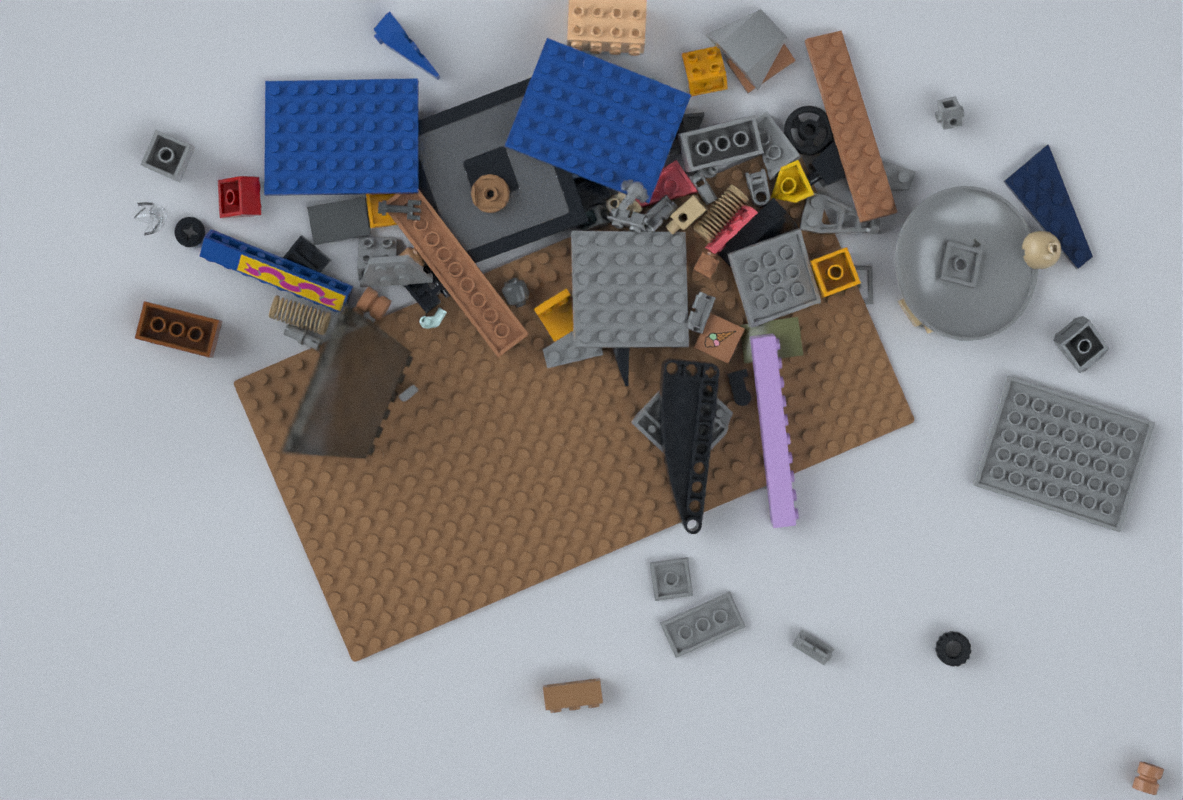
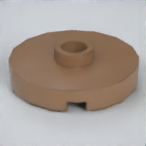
[471,174,510,213]

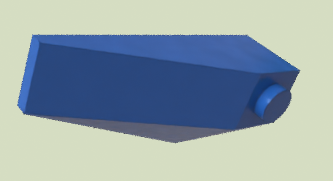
[374,11,441,80]

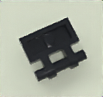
[403,265,451,314]

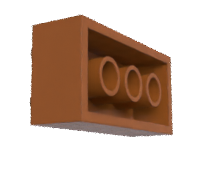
[134,301,223,358]

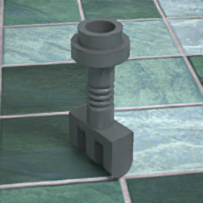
[378,200,422,221]

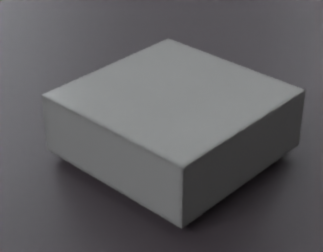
[398,384,419,402]

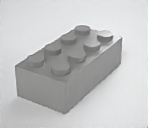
[676,115,764,172]

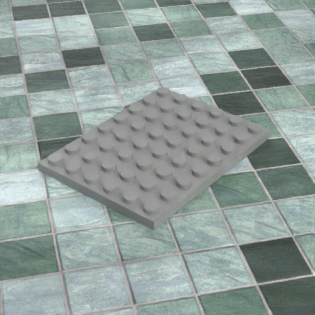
[973,376,1155,532]

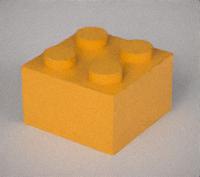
[810,247,861,298]

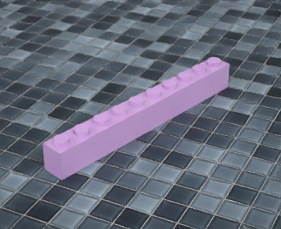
[750,333,799,528]

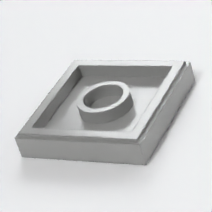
[650,557,693,601]

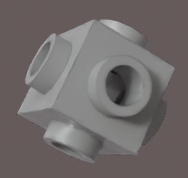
[935,96,964,130]

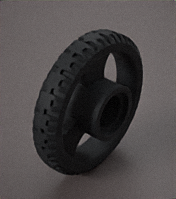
[784,106,833,156]

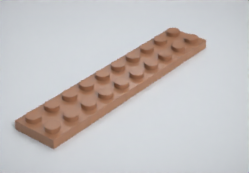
[805,30,898,223]
[386,190,529,358]

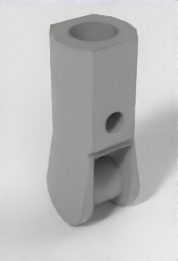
[689,170,718,206]

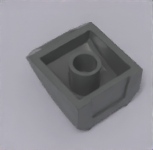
[1053,316,1109,373]

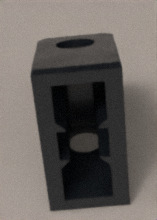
[806,142,846,188]

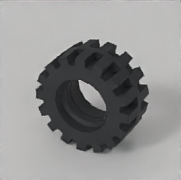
[935,631,972,667]

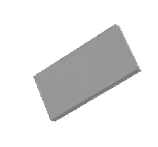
[660,591,746,658]

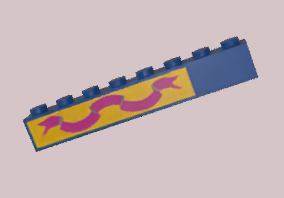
[199,229,353,314]

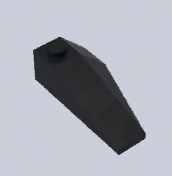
[717,198,799,267]

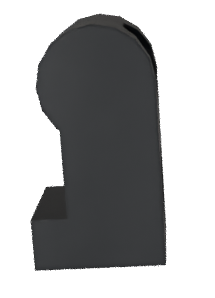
[727,369,751,406]

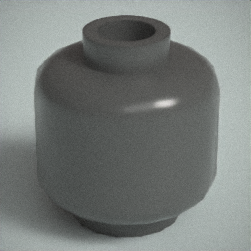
[502,278,530,308]

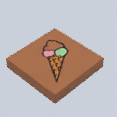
[694,313,745,364]

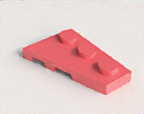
[635,160,698,208]
[705,205,758,254]

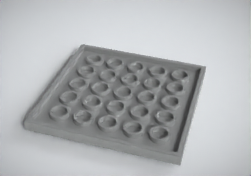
[571,231,689,348]

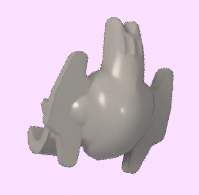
[617,179,648,212]

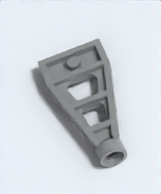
[799,193,880,234]

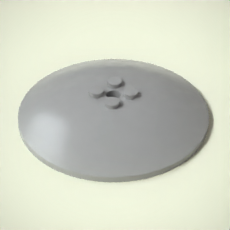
[895,186,1038,341]

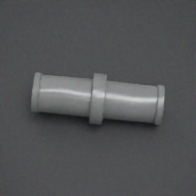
[284,324,323,351]

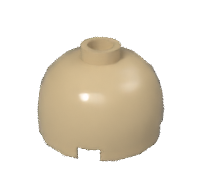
[1022,231,1061,269]

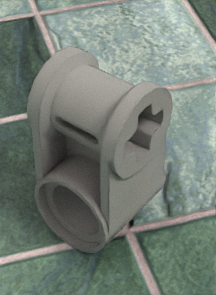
[745,169,770,208]

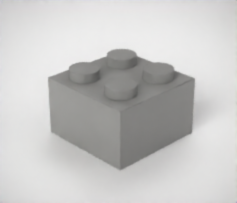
[140,130,195,182]

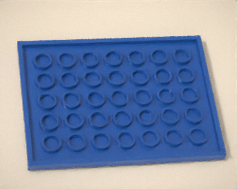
[505,38,691,204]
[264,78,419,196]

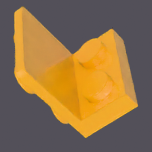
[682,46,728,97]
[534,288,573,342]

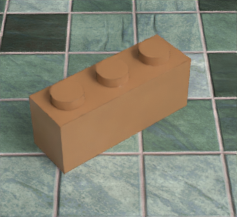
[543,678,603,713]

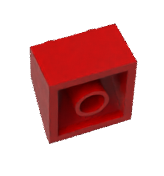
[218,176,262,218]

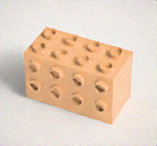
[567,0,647,56]

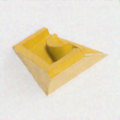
[771,160,814,203]

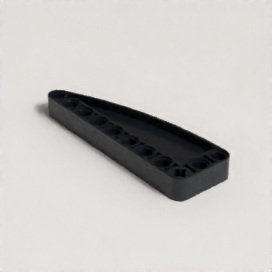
[659,358,720,534]

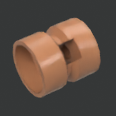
[356,287,392,322]
[1132,761,1164,795]

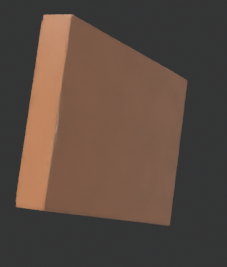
[727,44,796,93]

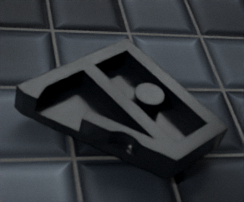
[283,235,331,273]

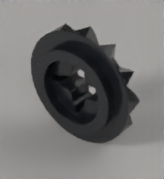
[174,217,205,247]

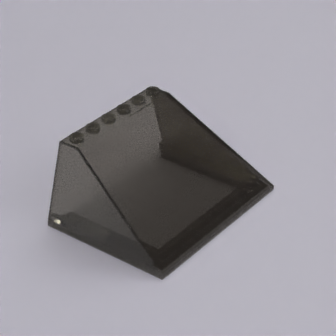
[280,303,414,459]

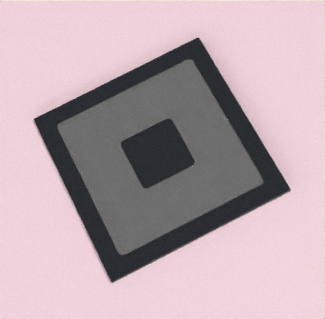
[419,78,589,263]

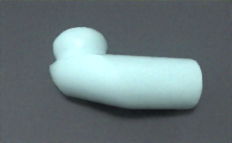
[419,307,447,329]

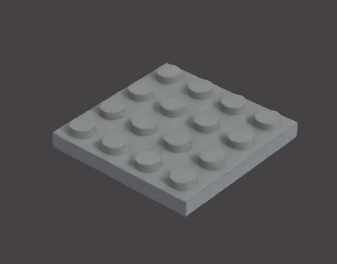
[728,229,821,328]

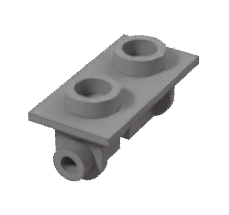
[644,195,678,233]
[607,208,649,234]
[686,292,716,334]
[792,629,834,665]

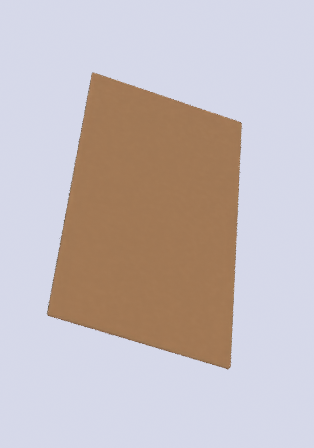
[234,153,914,662]

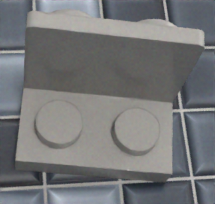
[357,237,397,282]

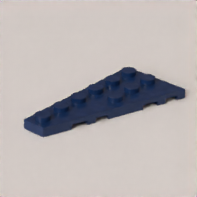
[1003,144,1093,269]

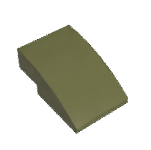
[739,317,803,363]

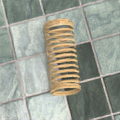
[693,184,749,243]
[269,295,331,335]

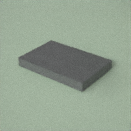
[307,197,371,245]

